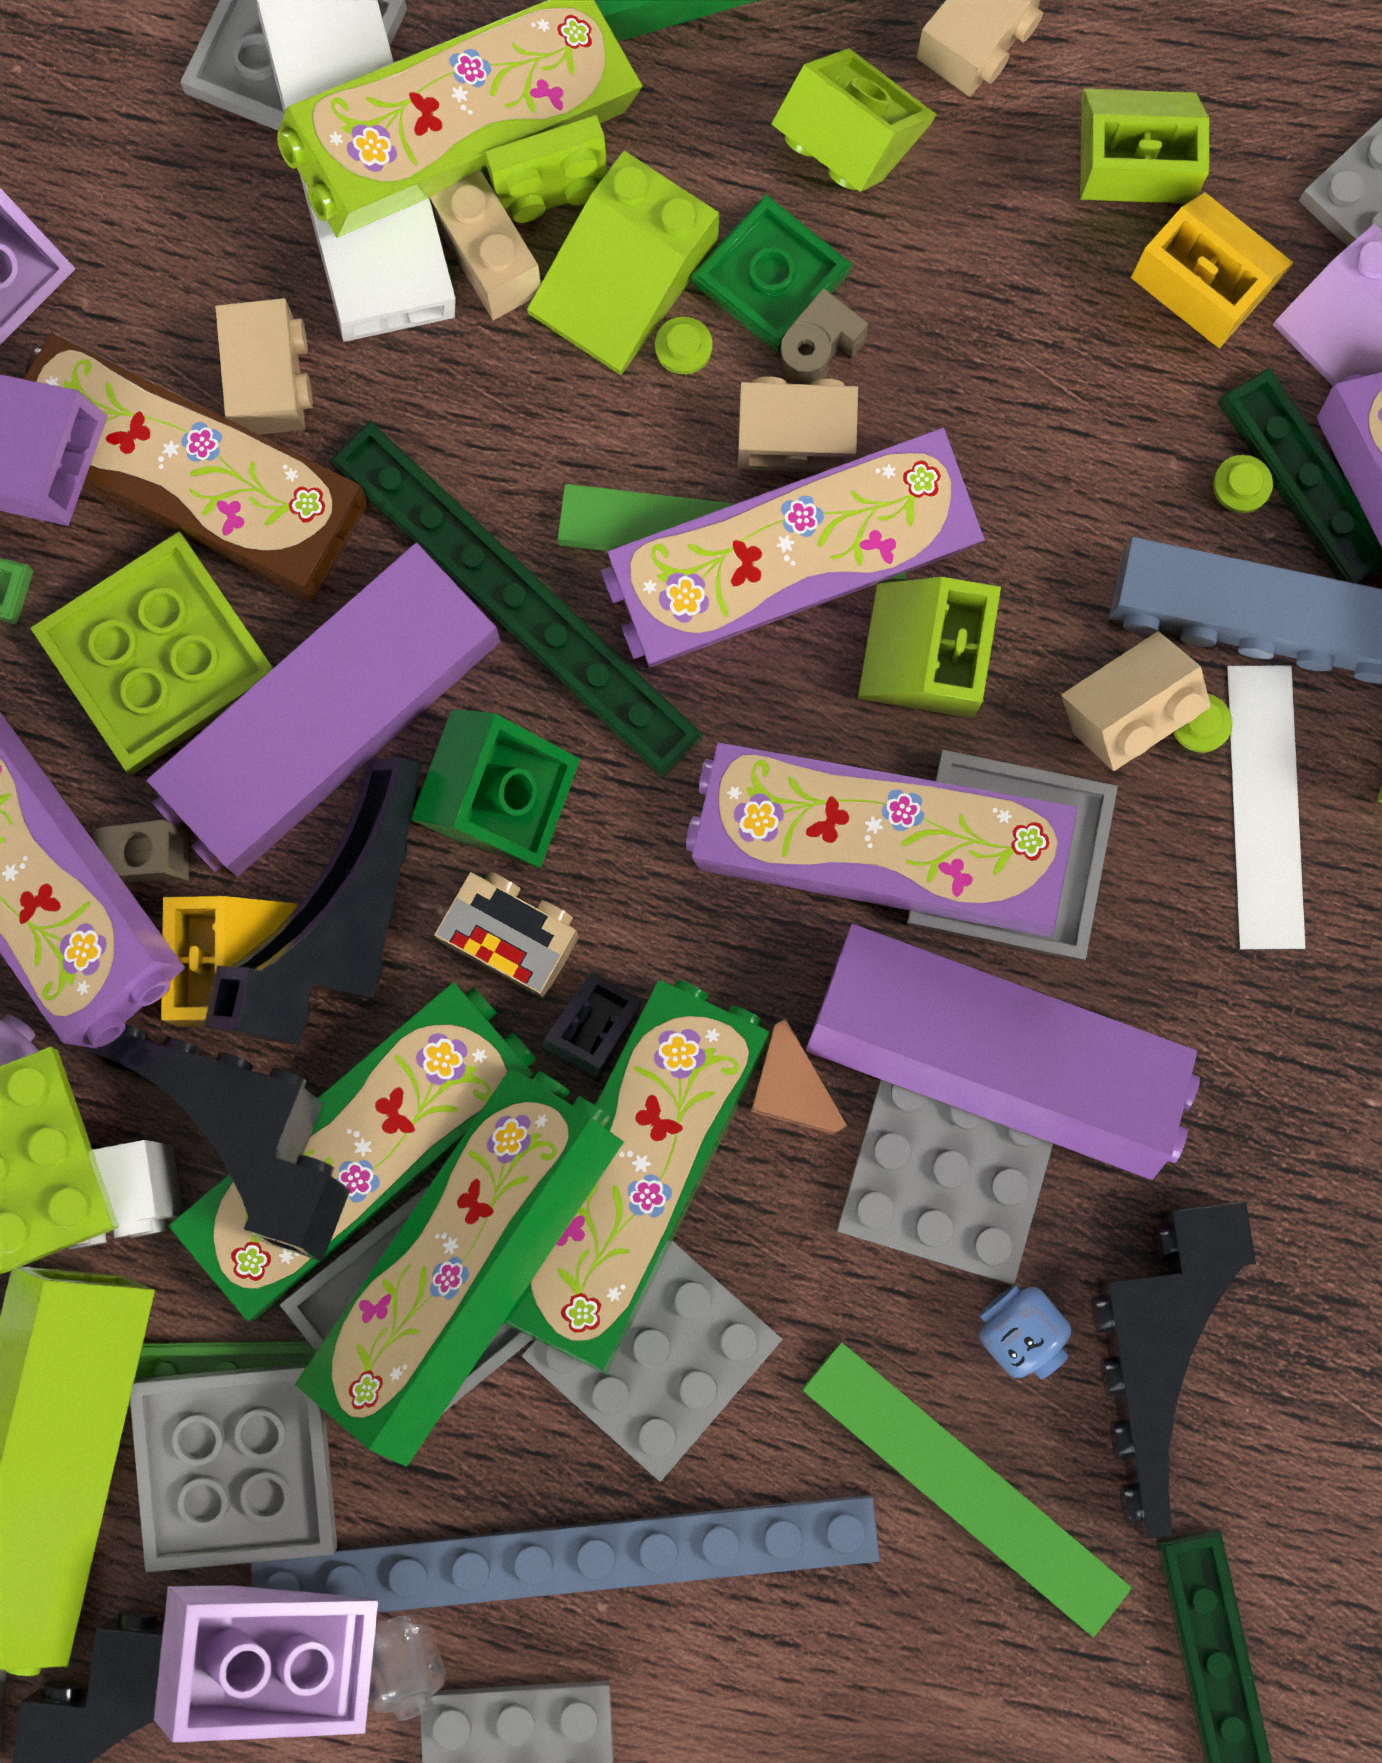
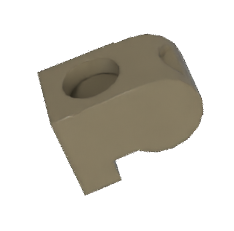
[780,288,869,385]
[92,819,189,883]

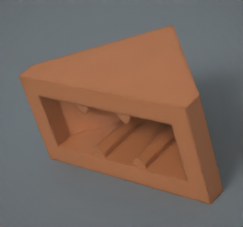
[750,1019,847,1135]

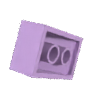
[154,1586,378,1743]

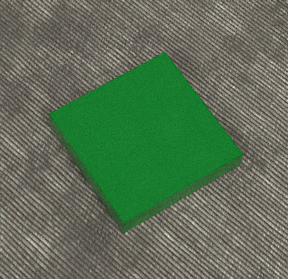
[691,194,853,354]

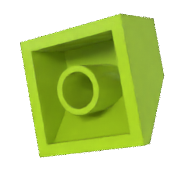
[771,48,937,192]

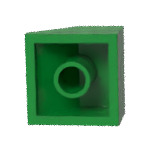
[411,709,580,869]

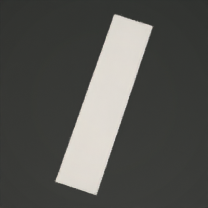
[1227,666,1305,949]

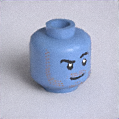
[979,1284,1071,1380]

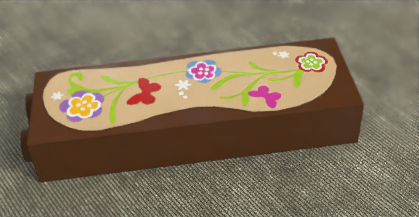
[24,331,369,603]

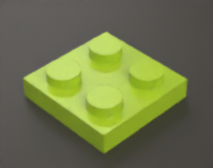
[485,115,607,223]

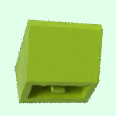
[1080,89,1209,204]
[857,577,1001,719]

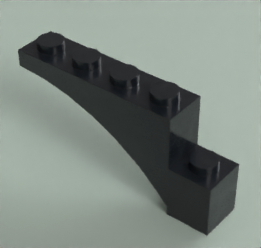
[204,758,422,1045]
[79,1023,350,1262]
[1091,1201,1256,1539]
[13,1610,164,1763]

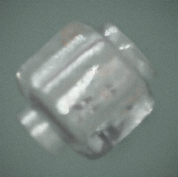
[368,1616,446,1721]

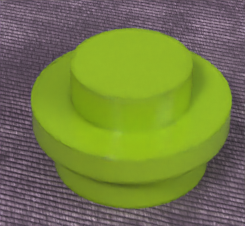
[655,317,713,375]
[1213,455,1273,513]
[1173,694,1233,753]

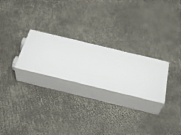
[257,0,455,342]

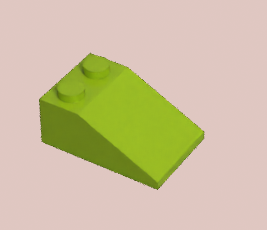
[527,151,719,375]

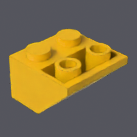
[1131,192,1294,349]
[161,896,299,1027]

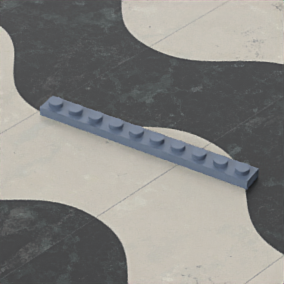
[251,1495,880,1613]

